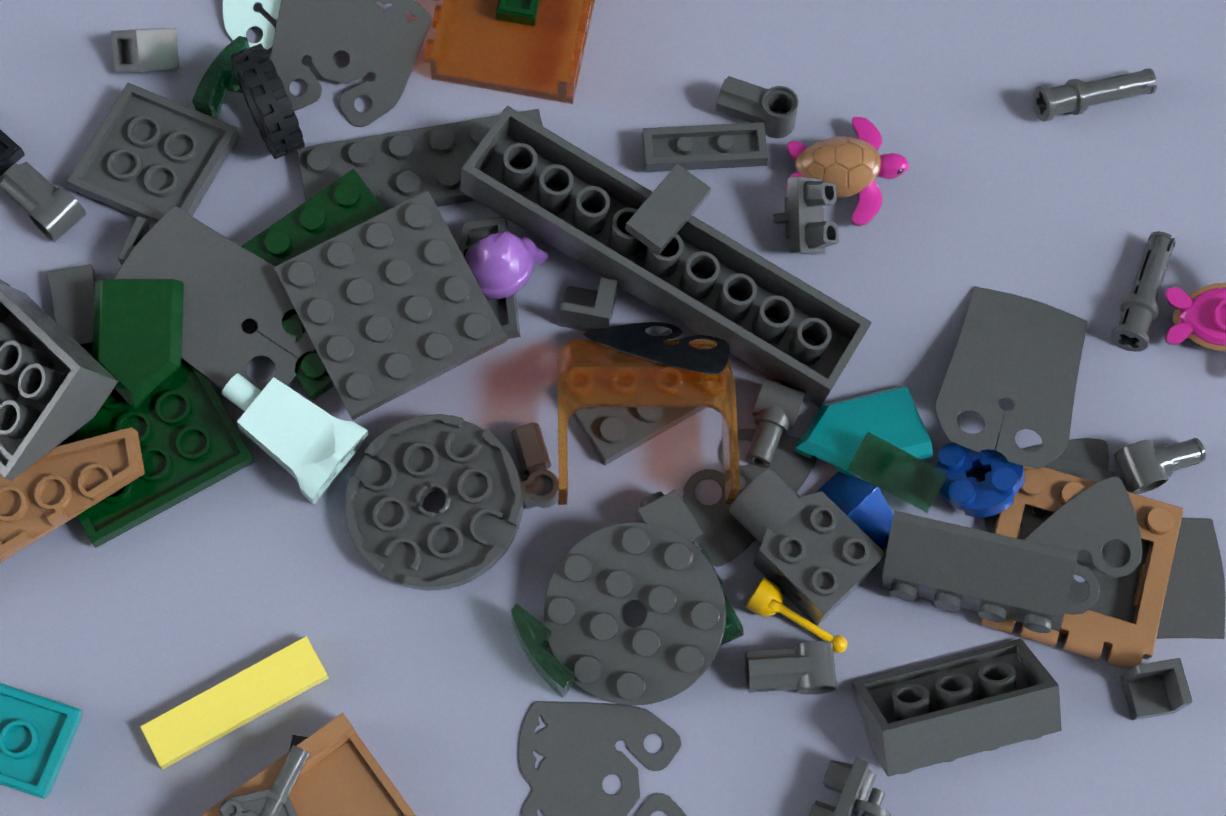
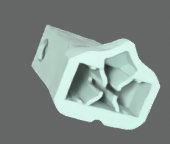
[222,373,368,505]

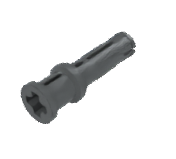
[1033,68,1157,122]
[1110,231,1176,352]

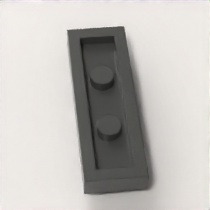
[642,122,768,172]

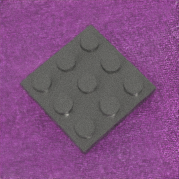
[66,82,240,225]

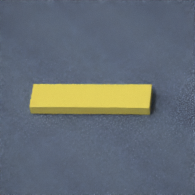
[140,636,329,770]

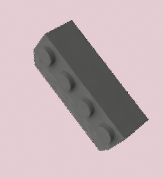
[0,283,119,481]

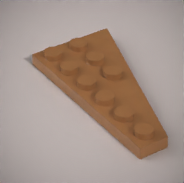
[0,427,145,563]

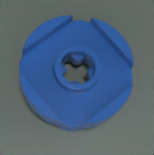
[935,432,1025,518]

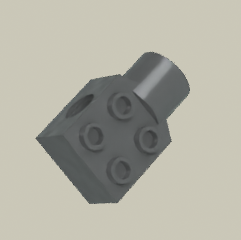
[728,468,886,626]

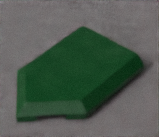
[92,279,184,410]

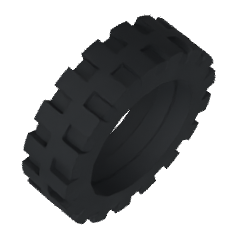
[230,44,305,159]

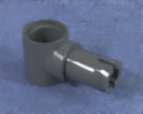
[746,379,805,468]
[1114,438,1206,495]

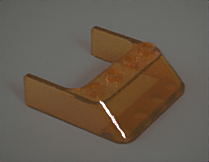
[557,340,740,505]

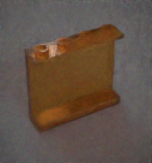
[424,0,595,104]

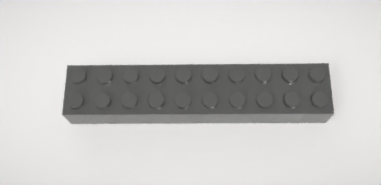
[460,105,872,407]

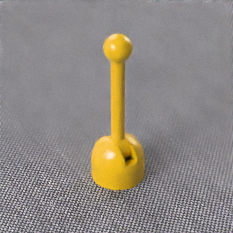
[745,577,847,653]

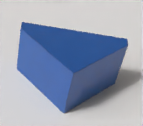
[815,471,893,550]

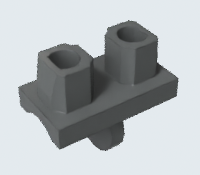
[773,176,839,254]
[808,757,891,816]

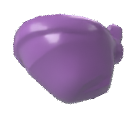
[464,231,549,299]

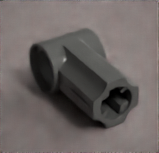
[716,76,799,138]
[0,161,87,242]
[745,641,837,695]

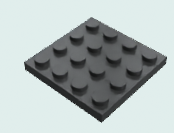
[274,190,508,420]

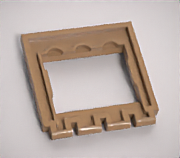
[980,466,1184,670]

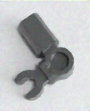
[511,422,561,509]

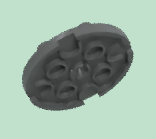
[345,414,523,591]
[544,522,726,706]

